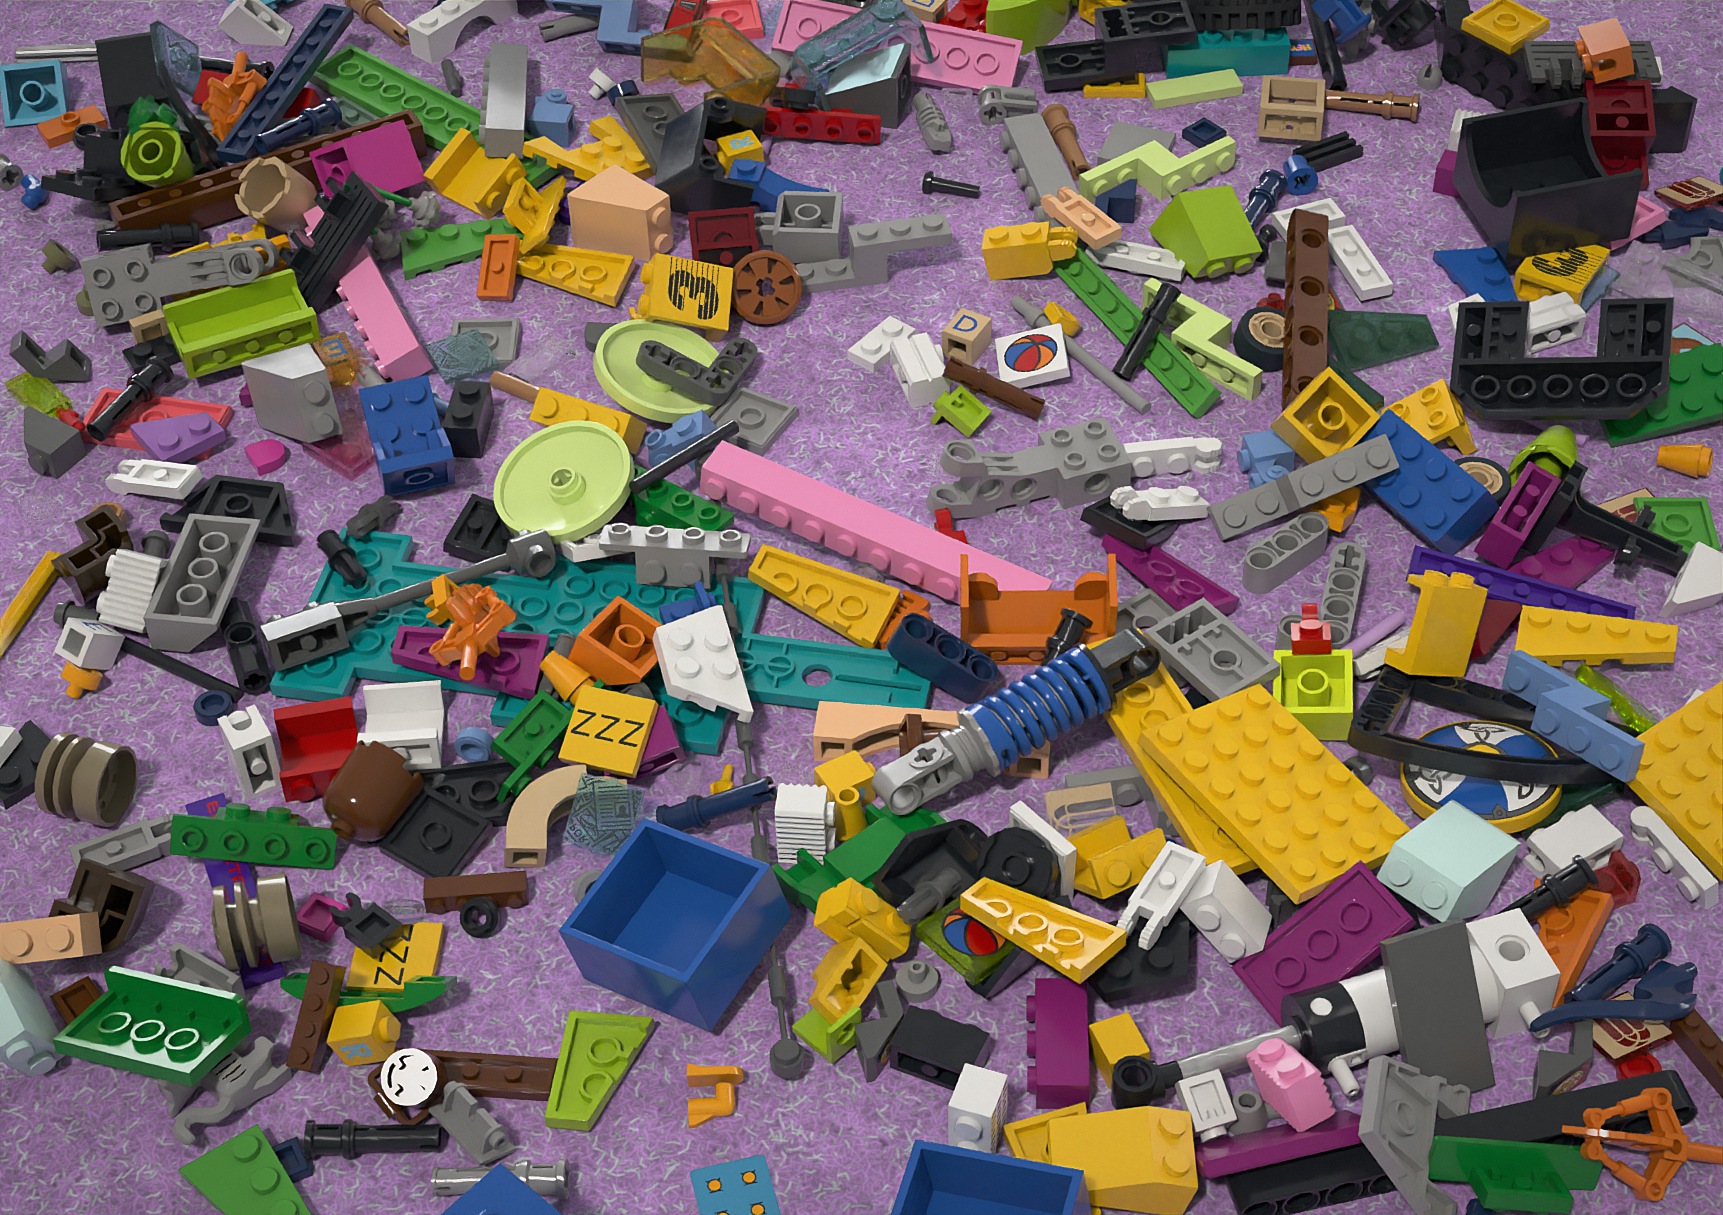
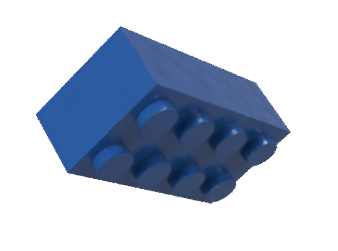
[1354,408,1500,555]

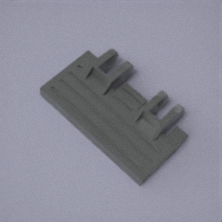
[1522,41,1661,89]

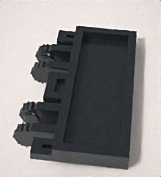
[279,171,389,314]

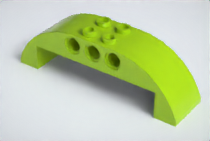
[986,0,1079,55]

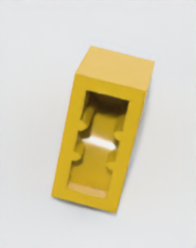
[807,936,888,1028]

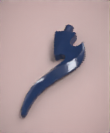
[1642,205,1723,249]
[1530,960,1698,1033]

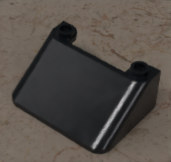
[871,819,1050,999]

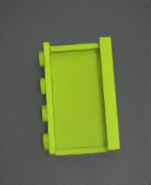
[162,269,321,379]

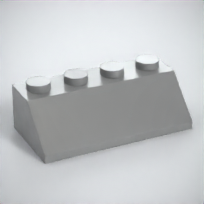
[143,513,261,652]

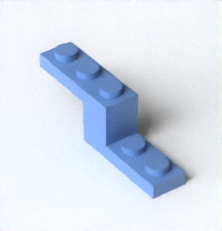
[545,0,692,59]
[1501,650,1645,783]

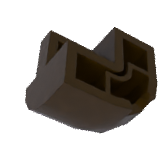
[51,504,134,606]
[48,858,156,955]

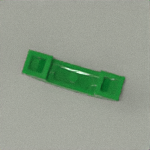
[280,972,457,1013]

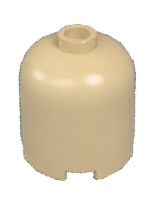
[235,156,317,233]

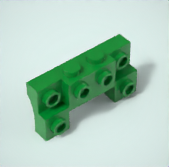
[772,803,947,915]

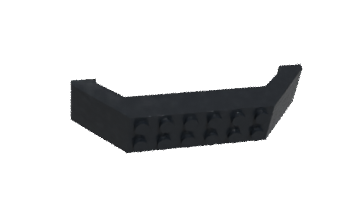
[1434,0,1698,154]

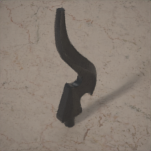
[158,60,225,176]

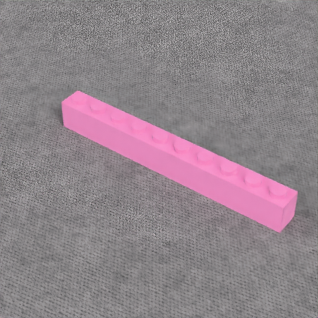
[700,440,1053,604]

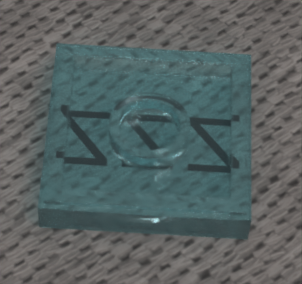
[150,20,202,97]

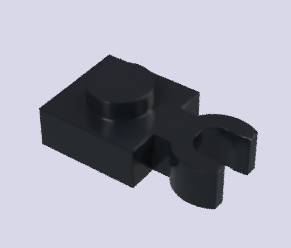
[329,892,404,959]

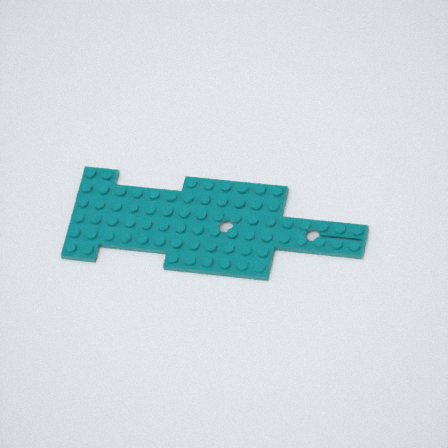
[270,527,933,755]

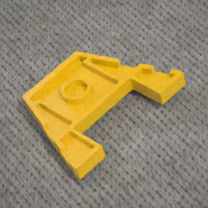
[522,115,654,181]

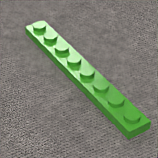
[1053,243,1222,419]

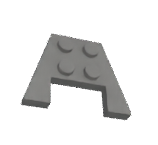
[1358,1055,1471,1215]

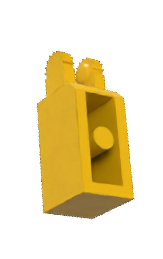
[981,221,1078,280]

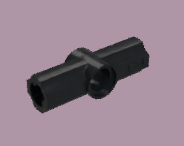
[220,597,272,695]

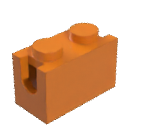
[1574,18,1635,84]

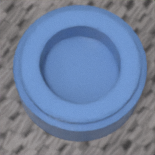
[454,727,494,762]

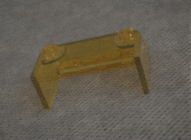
[641,17,780,106]

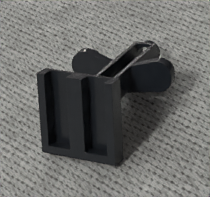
[1523,460,1688,573]

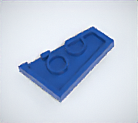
[1433,247,1518,302]

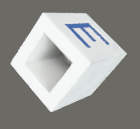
[54,617,125,670]

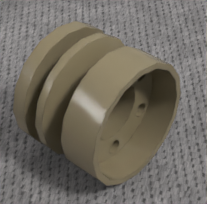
[35,732,138,827]
[211,872,302,972]

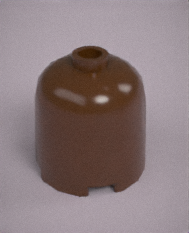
[322,740,425,842]

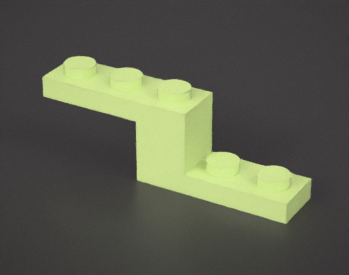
[1079,136,1236,203]
[1142,278,1263,402]

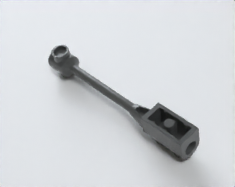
[259,528,557,672]

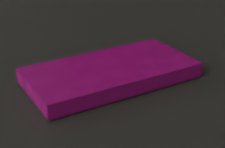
[1231,860,1416,1028]
[1194,1110,1363,1179]

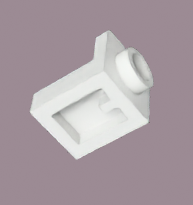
[1175,1069,1237,1143]

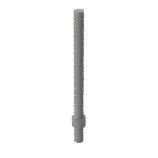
[1010,295,1152,415]

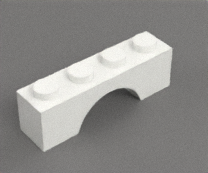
[407,0,518,64]

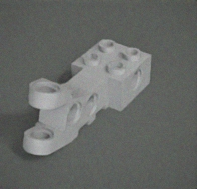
[80,238,279,328]
[926,417,1132,519]

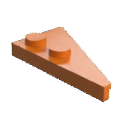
[1534,878,1614,1009]

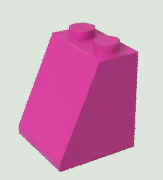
[309,120,426,198]

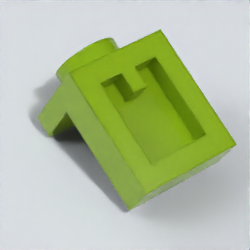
[930,384,992,438]

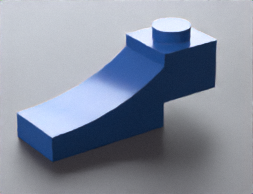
[727,159,829,213]

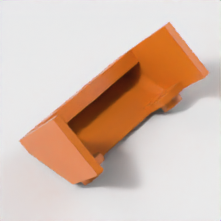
[960,554,1118,665]

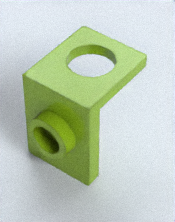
[792,1005,862,1064]

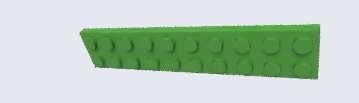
[308,44,566,189]

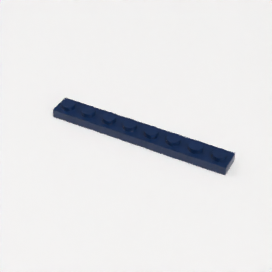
[216,4,354,164]

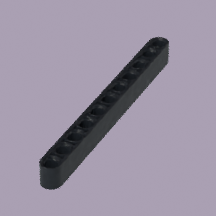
[1224,1070,1698,1215]

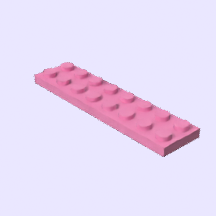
[771,0,1023,97]

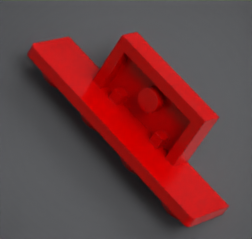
[758,106,882,145]

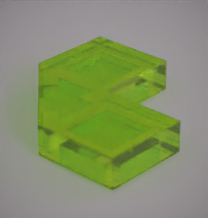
[1574,662,1660,733]

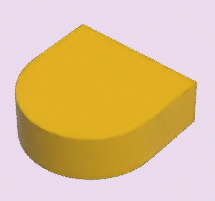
[1043,301,1081,337]

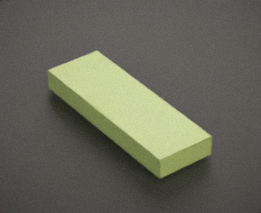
[1145,69,1243,109]

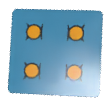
[690,1155,781,1215]

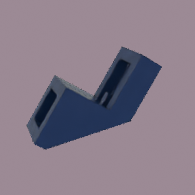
[1095,179,1137,224]

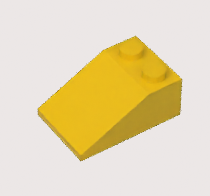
[1047,1106,1198,1215]

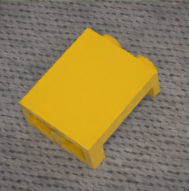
[1383,570,1488,677]

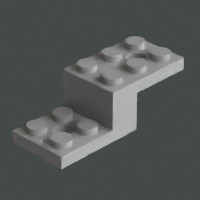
[1115,587,1281,702]

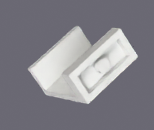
[357,680,445,771]

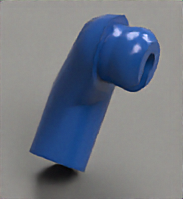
[21,174,49,210]

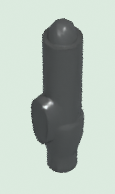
[441,59,462,98]

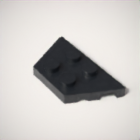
[159,475,295,546]

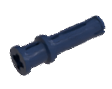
[254,98,342,155]
[1244,169,1288,231]
[656,776,777,832]
[1563,923,1672,1004]

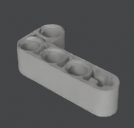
[1275,542,1366,650]

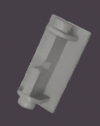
[429,1081,516,1166]

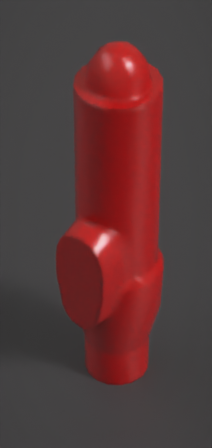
[56,408,85,434]

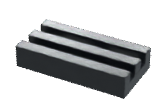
[1292,131,1364,173]

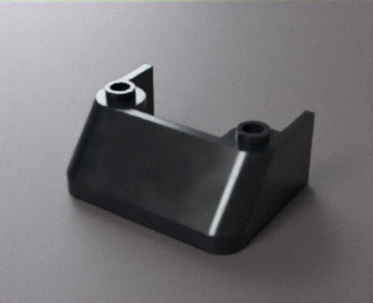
[654,96,768,215]

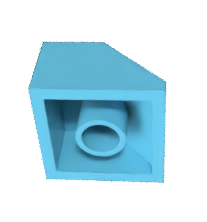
[0,59,70,127]

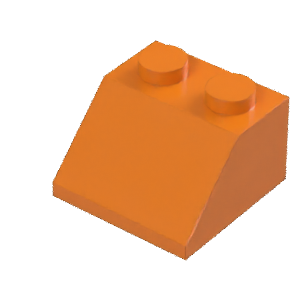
[568,595,663,686]

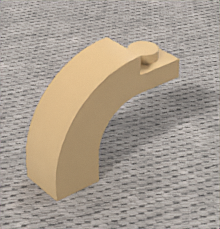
[504,765,627,868]

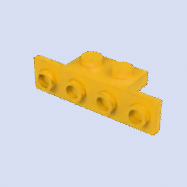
[502,176,567,254]

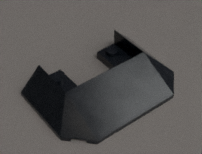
[1450,297,1674,420]

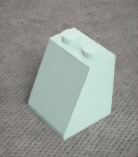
[1376,800,1522,922]
[0,958,65,1077]

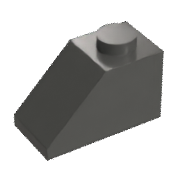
[24,406,87,479]

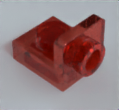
[1587,849,1641,911]

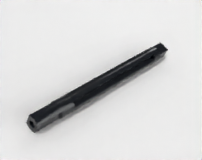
[1303,0,1347,91]

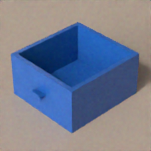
[559,818,792,1032]
[891,1139,1093,1215]

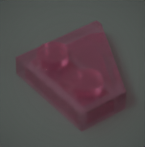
[301,408,376,482]

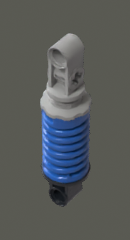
[872,628,1161,815]

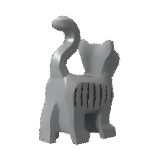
[156,1036,292,1145]

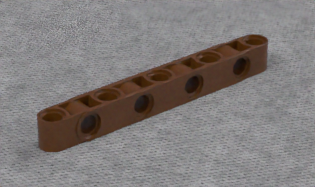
[1281,208,1329,412]

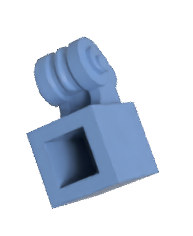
[526,89,576,148]
[645,409,718,472]
[1237,430,1295,489]

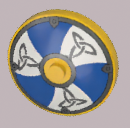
[1400,721,1563,834]

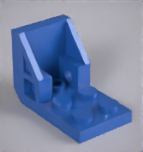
[358,375,455,497]

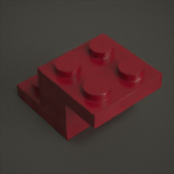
[1583,80,1656,191]
[688,206,763,308]

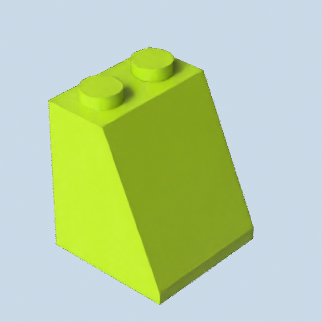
[1149,185,1263,278]

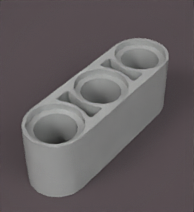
[1242,511,1329,595]

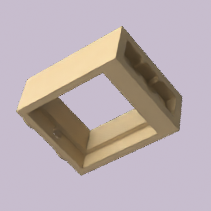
[1257,75,1325,141]

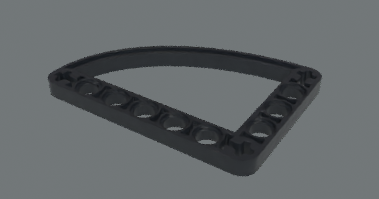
[1347,664,1644,784]

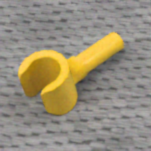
[710,764,734,795]

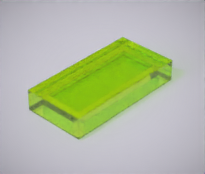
[5,371,73,418]

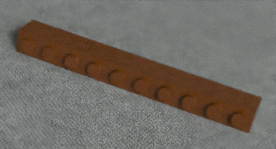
[108,109,427,230]

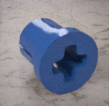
[1283,155,1318,196]

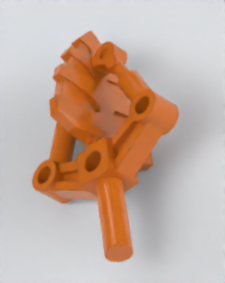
[201,51,267,143]
[429,583,517,680]
[1562,1087,1723,1201]

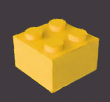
[1270,367,1381,464]

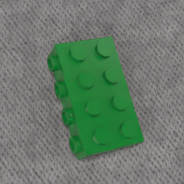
[1598,343,1723,448]
[53,966,252,1087]

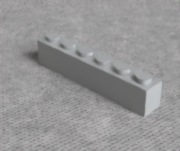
[479,42,528,159]
[999,113,1089,252]

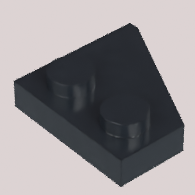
[443,493,511,573]

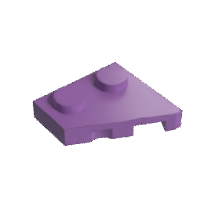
[130,412,227,464]

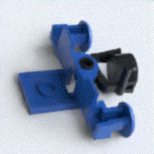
[1311,0,1438,46]

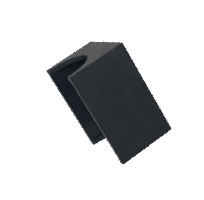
[1452,97,1643,261]

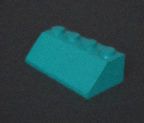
[1159,27,1291,80]

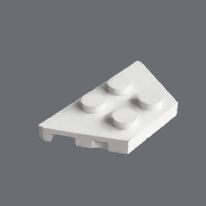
[653,605,754,723]

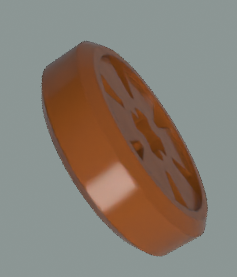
[731,250,802,325]

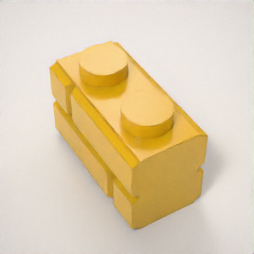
[813,877,912,963]

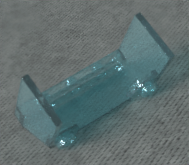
[788,0,934,112]

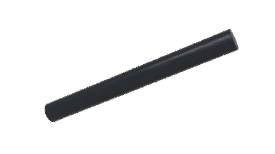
[629,420,739,494]
[120,635,244,703]

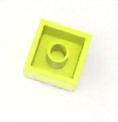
[1273,649,1353,740]

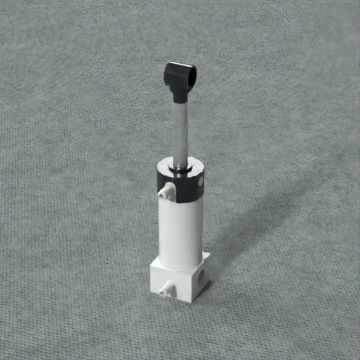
[1110,908,1560,1110]

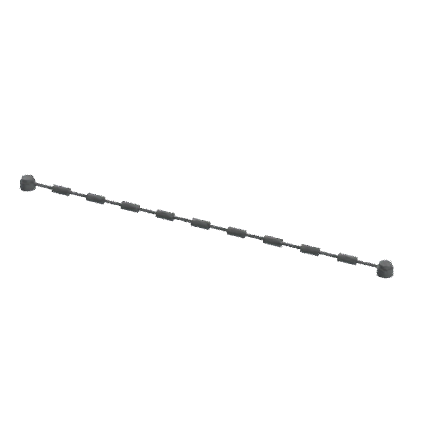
[694,451,805,1079]

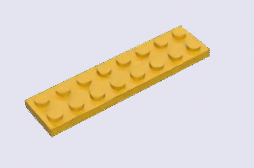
[1086,628,1260,875]

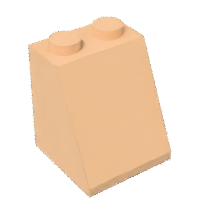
[567,164,674,261]

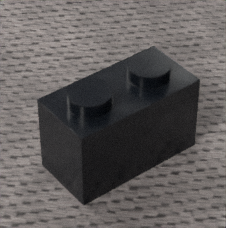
[442,380,495,459]
[889,1005,990,1091]

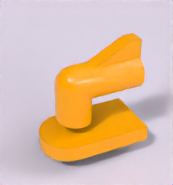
[687,1063,744,1129]

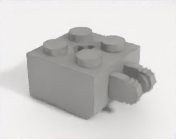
[754,191,844,263]

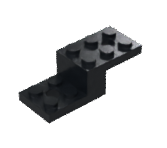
[1035,0,1197,91]
[41,127,193,202]

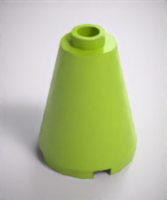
[121,121,196,188]
[1508,425,1582,495]

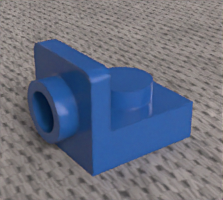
[659,581,716,625]

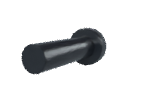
[922,170,980,199]

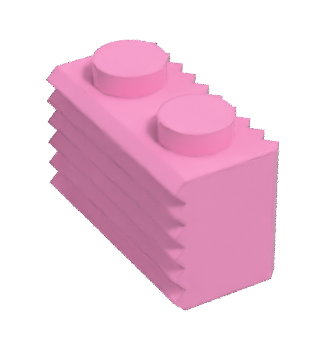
[1246,1037,1336,1132]

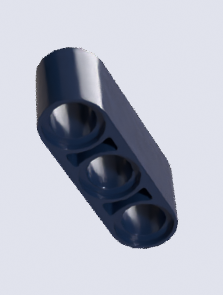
[886,613,999,704]

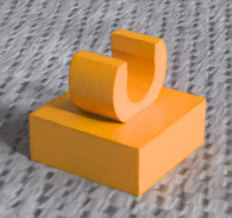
[424,574,459,625]

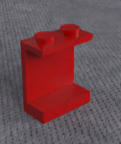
[273,696,358,803]

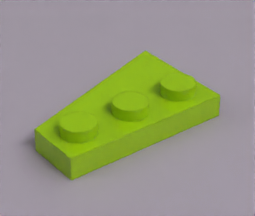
[545,1010,654,1131]

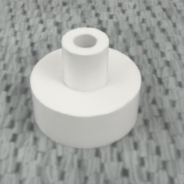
[588,67,617,100]

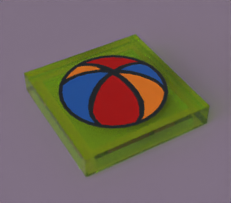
[915,897,1016,986]

